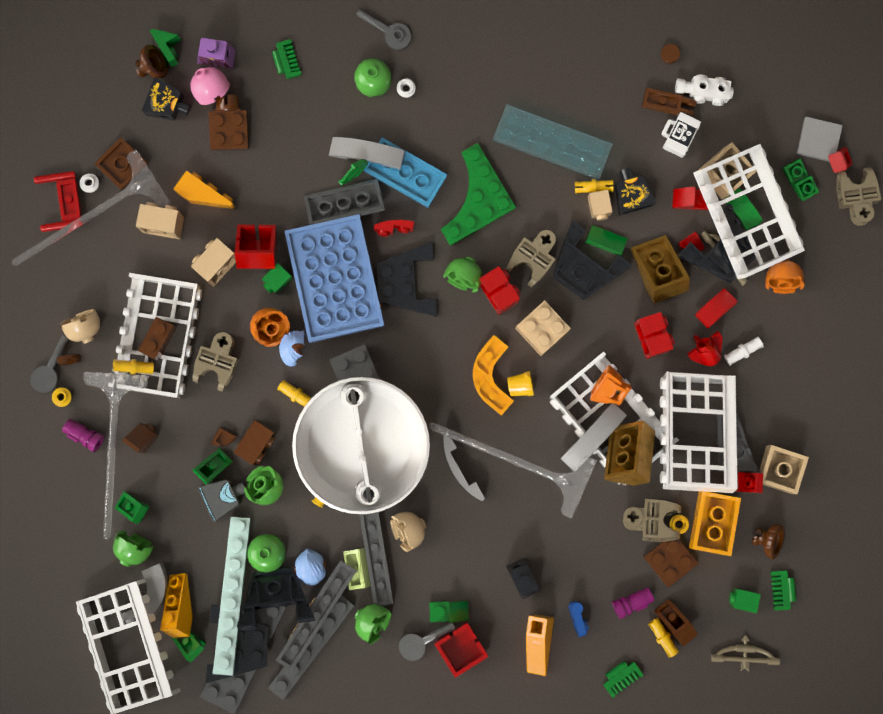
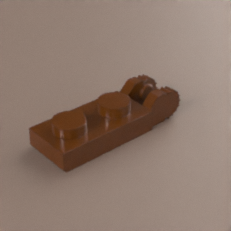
[642,88,697,118]

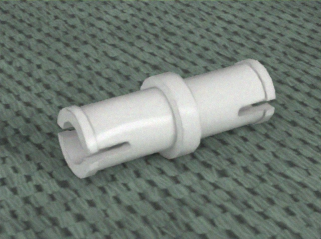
[724,336,764,366]

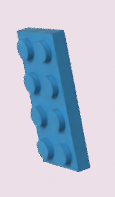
[363,137,447,208]

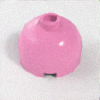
[190,67,230,105]

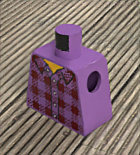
[198,38,236,69]

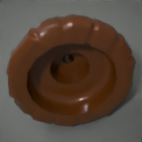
[135,44,168,78]
[752,524,785,560]

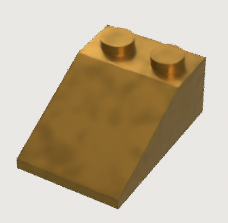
[631,235,690,304]

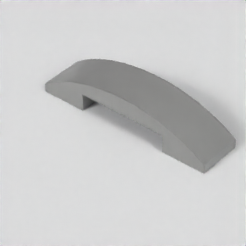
[329,137,405,170]
[560,403,627,472]
[444,432,485,501]

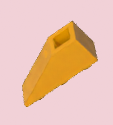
[173,171,235,209]
[160,573,193,638]
[526,614,554,676]

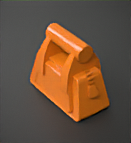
[590,365,632,405]

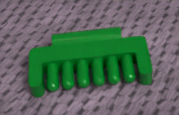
[272,39,302,79]
[338,159,368,186]
[770,570,797,611]
[603,661,643,698]

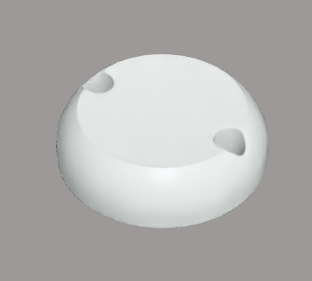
[292,377,430,514]

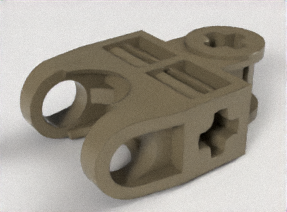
[836,167,881,226]
[506,230,556,288]
[193,332,239,392]
[623,499,681,542]

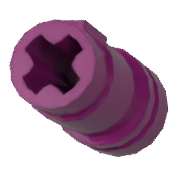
[62,419,104,453]
[612,587,654,619]

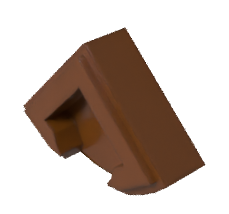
[57,354,81,366]
[210,427,237,446]

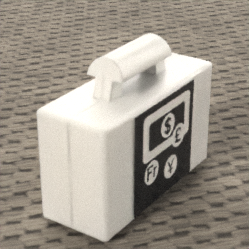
[661,112,701,158]

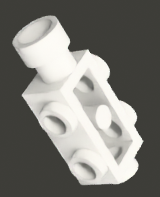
[675,75,734,106]

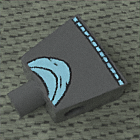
[197,480,246,522]

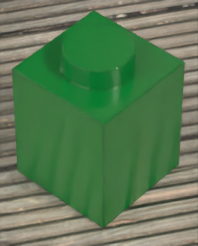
[262,263,293,295]
[729,588,761,613]

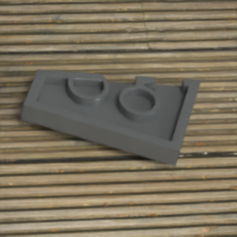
[716,413,758,472]

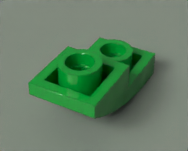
[782,159,819,201]
[724,188,763,231]

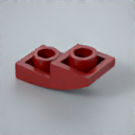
[374,220,415,237]
[695,288,738,329]
[734,472,763,493]

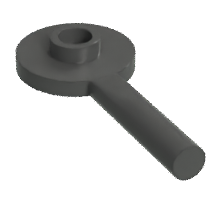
[356,9,411,50]
[30,335,69,393]
[399,622,457,661]

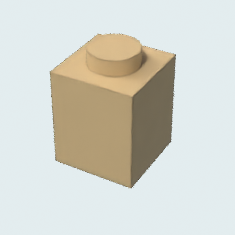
[588,190,612,221]

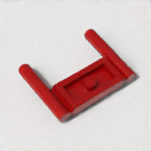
[33,171,83,232]

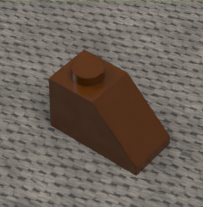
[122,423,159,454]
[654,599,698,647]

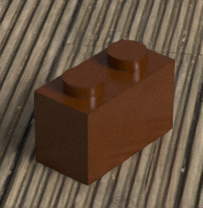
[138,317,176,361]
[233,420,276,466]

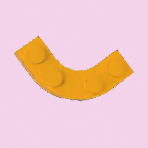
[473,335,514,416]

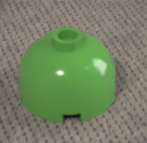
[354,58,392,97]
[443,257,483,292]
[244,466,284,506]
[113,531,154,567]
[247,534,286,573]
[355,604,392,645]

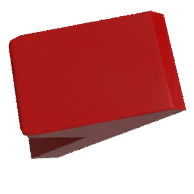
[672,187,709,211]

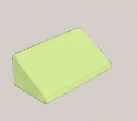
[343,548,371,590]

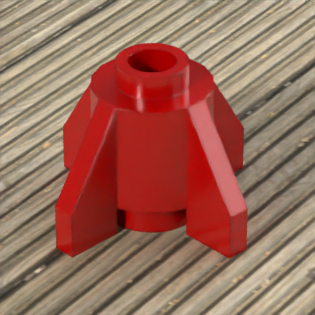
[687,331,723,366]

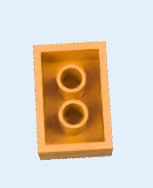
[689,491,741,556]

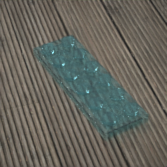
[493,104,612,180]

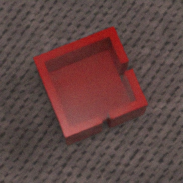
[235,225,277,269]
[479,266,521,315]
[634,312,675,359]
[434,621,489,678]

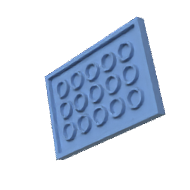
[285,214,384,343]

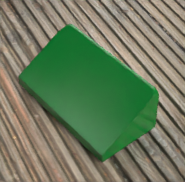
[585,225,627,256]

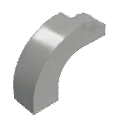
[117,563,168,624]

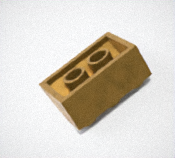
[604,420,655,486]

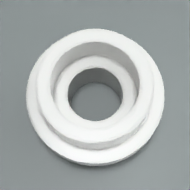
[397,79,416,98]
[80,174,99,193]

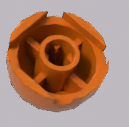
[765,259,805,294]
[250,307,290,347]

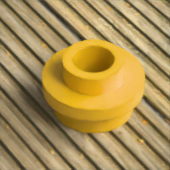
[52,388,72,407]
[669,515,689,534]

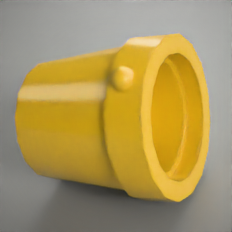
[507,371,534,396]

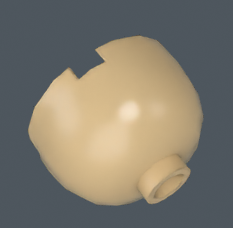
[60,309,100,344]
[390,512,426,552]

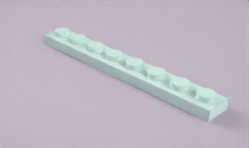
[213,517,251,676]

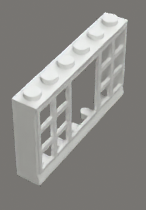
[693,144,805,279]
[108,273,202,399]
[550,352,679,485]
[660,371,738,493]
[76,579,181,714]

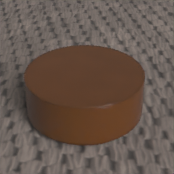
[660,44,680,64]

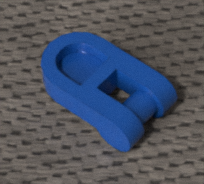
[568,601,589,637]

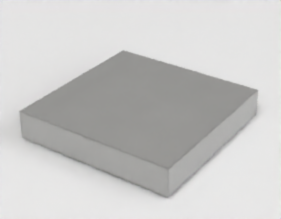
[796,117,842,162]

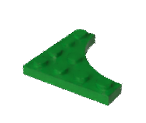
[441,143,516,246]

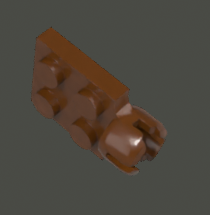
[208,94,249,150]

